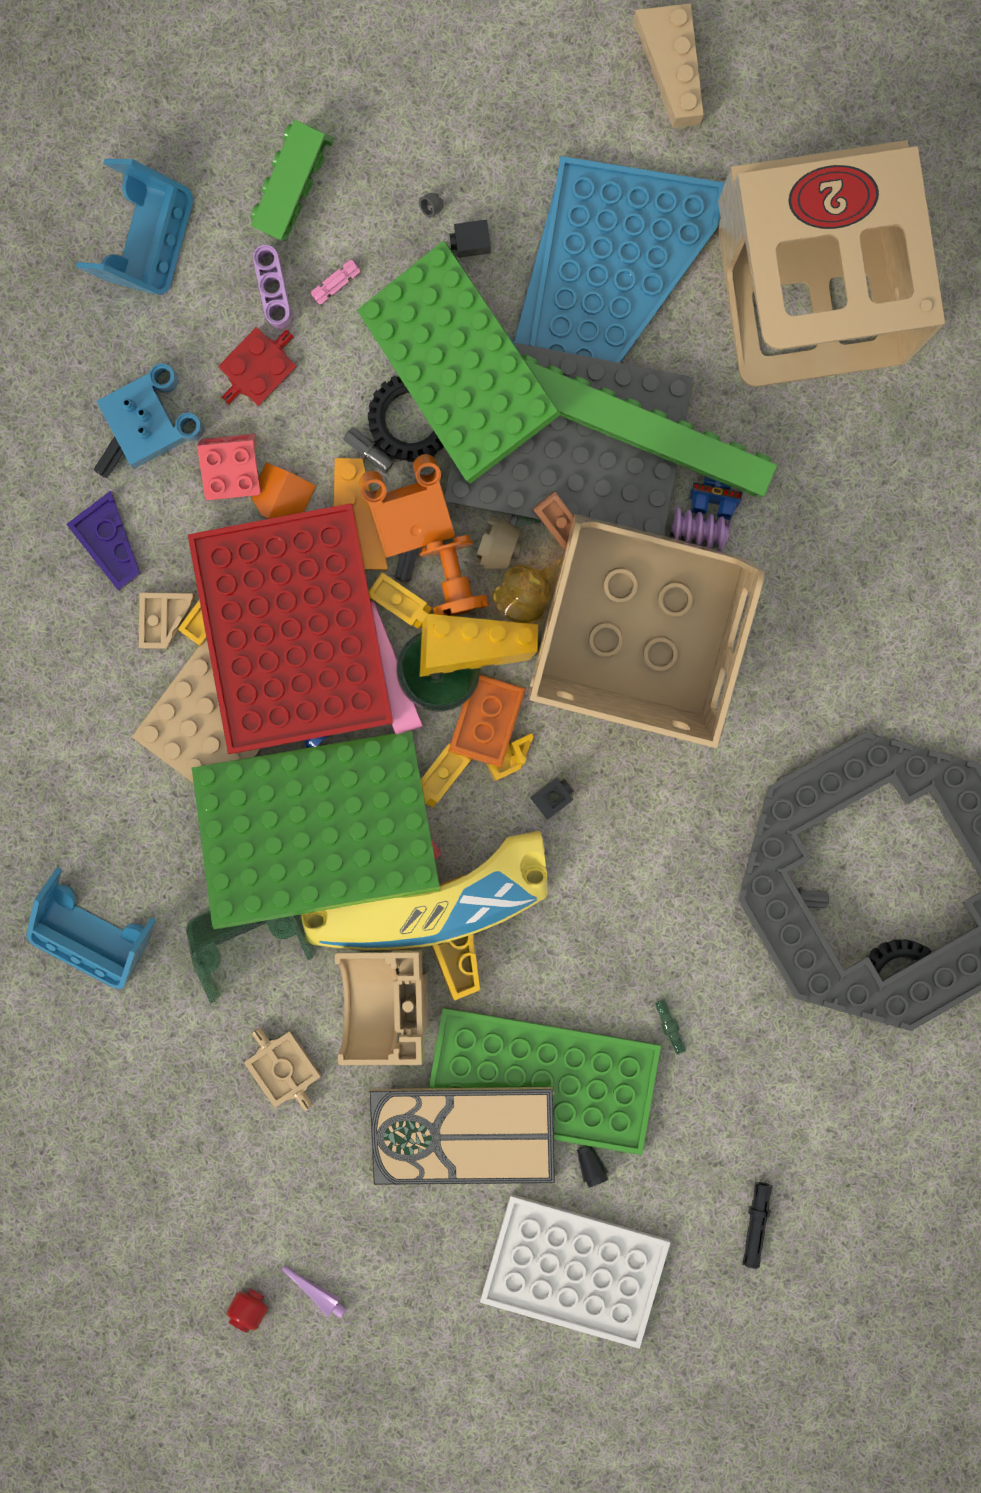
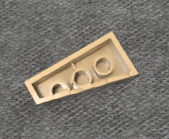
[633,3,704,128]

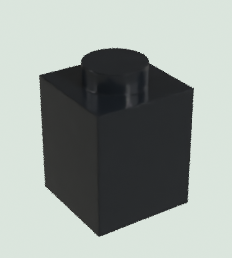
[449,220,491,258]

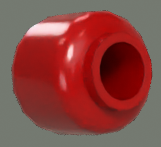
[226,1289,268,1333]

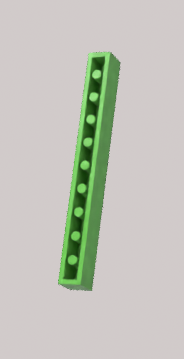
[522,355,777,498]

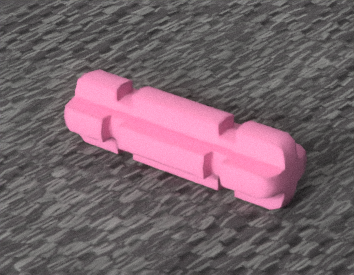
[311,260,360,304]

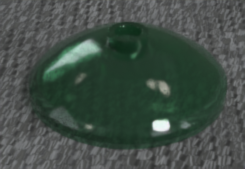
[396,632,480,712]

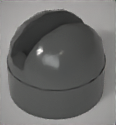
[419,193,443,218]

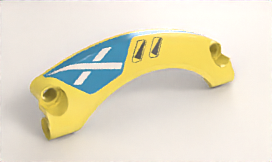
[301,830,548,950]

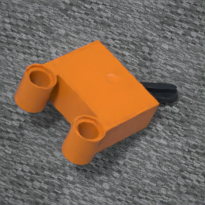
[359,454,456,582]

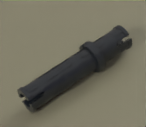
[742,1182,773,1269]

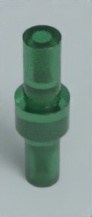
[654,999,686,1054]

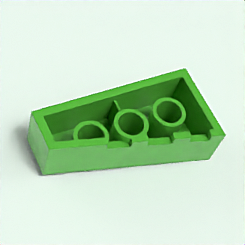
[250,119,335,241]

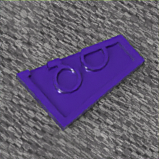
[66,491,141,591]

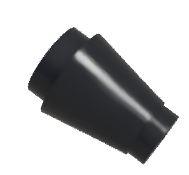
[576,1146,609,1188]

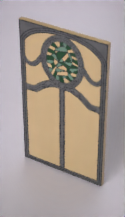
[369,1087,556,1185]

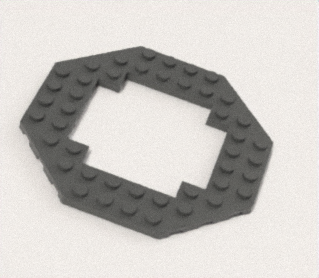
[738,732,981,1031]

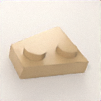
[139,593,195,649]

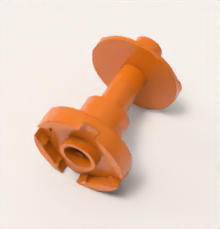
[419,535,489,616]

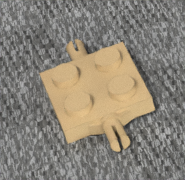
[244,1027,321,1111]

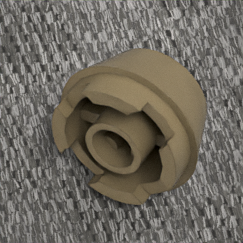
[475,515,522,569]

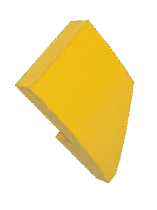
[486,733,534,781]

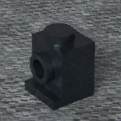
[530,777,574,820]

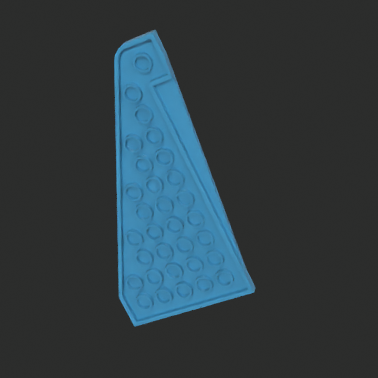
[514,156,725,363]

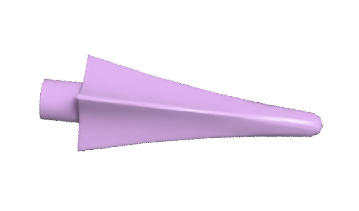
[282,1266,347,1318]

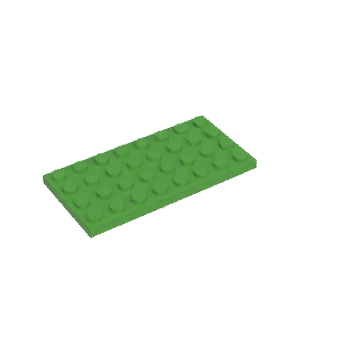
[357,240,561,484]
[429,1007,661,1155]

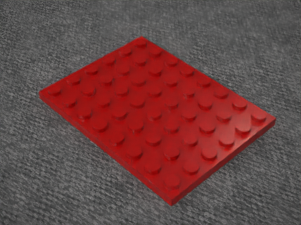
[187,503,394,754]

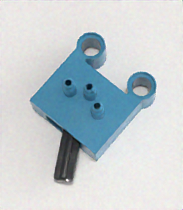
[94,363,204,478]

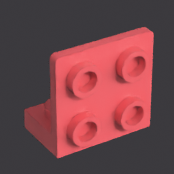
[197,433,261,500]

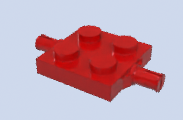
[218,327,297,407]

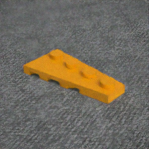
[334,458,388,571]

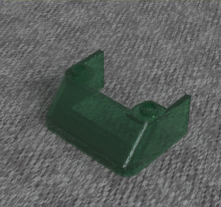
[186,911,317,1004]

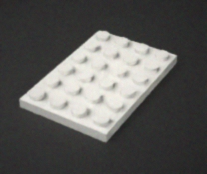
[480,1194,670,1349]

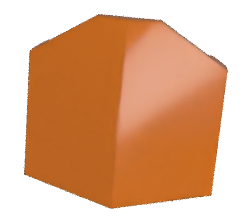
[251,463,316,519]

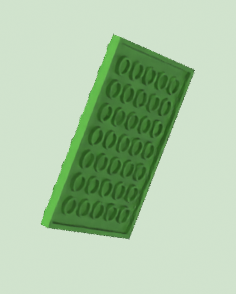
[192,730,440,929]

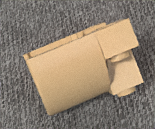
[335,949,429,1065]

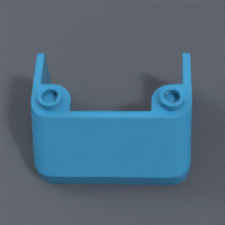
[76,159,193,295]
[26,867,156,989]

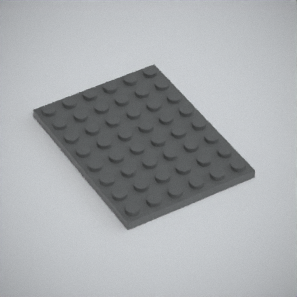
[445,342,694,536]

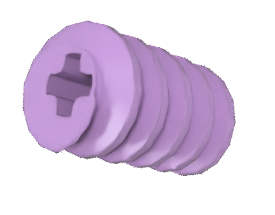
[670,507,731,552]

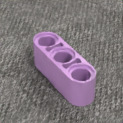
[253,245,292,329]

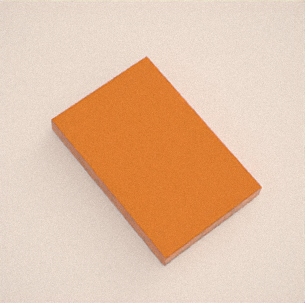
[448,672,526,768]

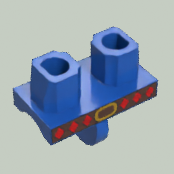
[688,477,743,520]

